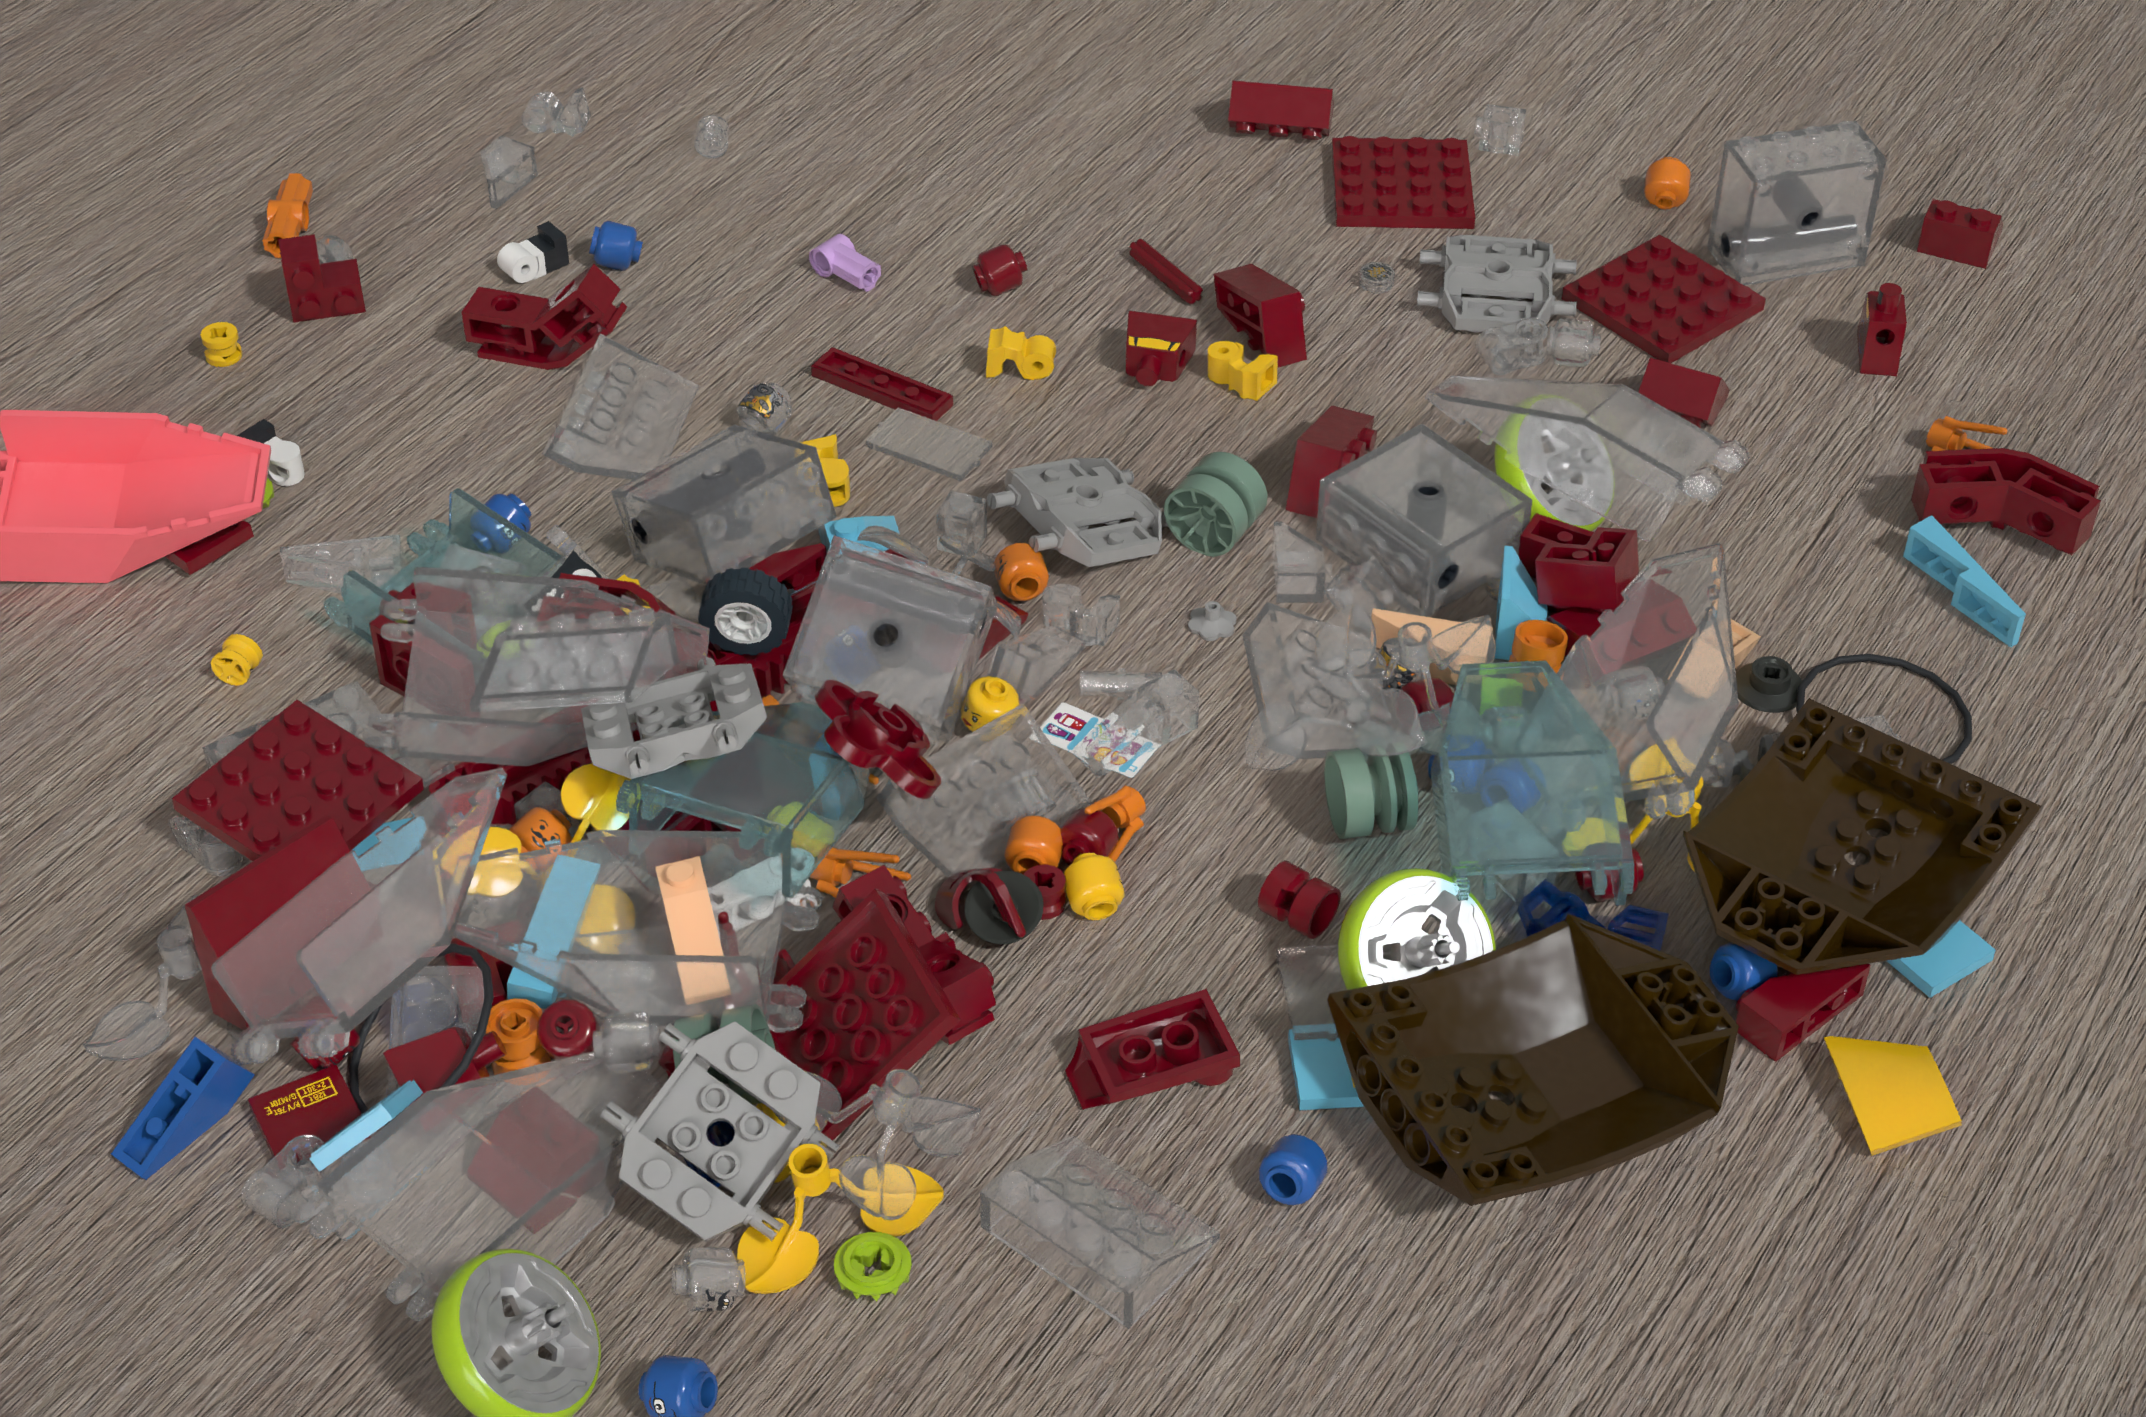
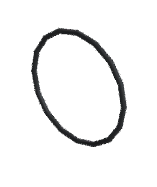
[1796,654,1972,764]
[349,943,494,1127]

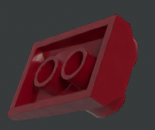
[1065,989,1240,1110]

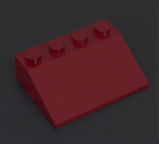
[185,815,386,1033]

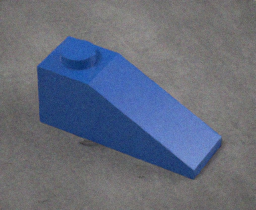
[111,1037,255,1180]

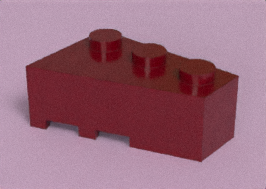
[1213,264,1307,368]
[1286,405,1377,522]

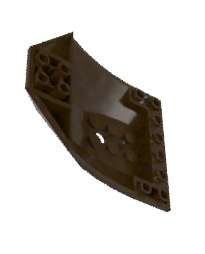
[1683,698,2042,975]
[1327,914,1739,1206]

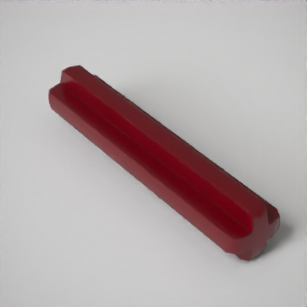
[1129,239,1203,304]

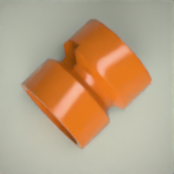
[1506,620,1568,697]
[485,998,551,1086]

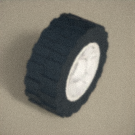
[698,567,793,656]

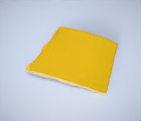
[1824,1036,1962,1156]

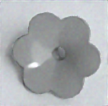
[1188,601,1237,641]

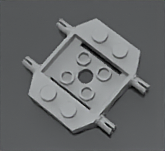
[1417,234,1577,335]
[987,458,1168,567]
[581,657,767,779]
[600,1022,841,1242]

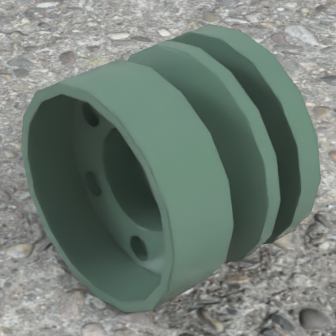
[1324,742,1418,839]

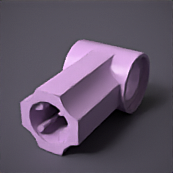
[809,234,881,292]

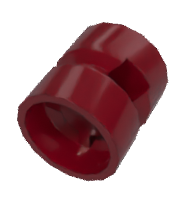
[1258,860,1341,939]

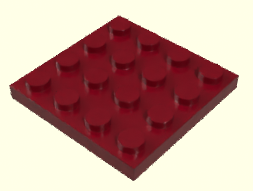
[1332,136,1476,229]
[1561,234,1766,363]
[172,700,424,861]
[755,888,961,1140]

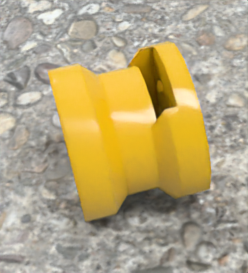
[200,322,242,367]
[210,634,263,686]

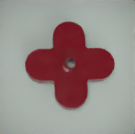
[815,680,941,799]

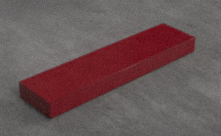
[811,347,953,425]

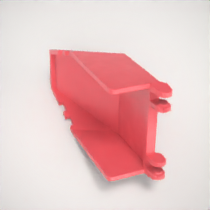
[0,410,271,583]

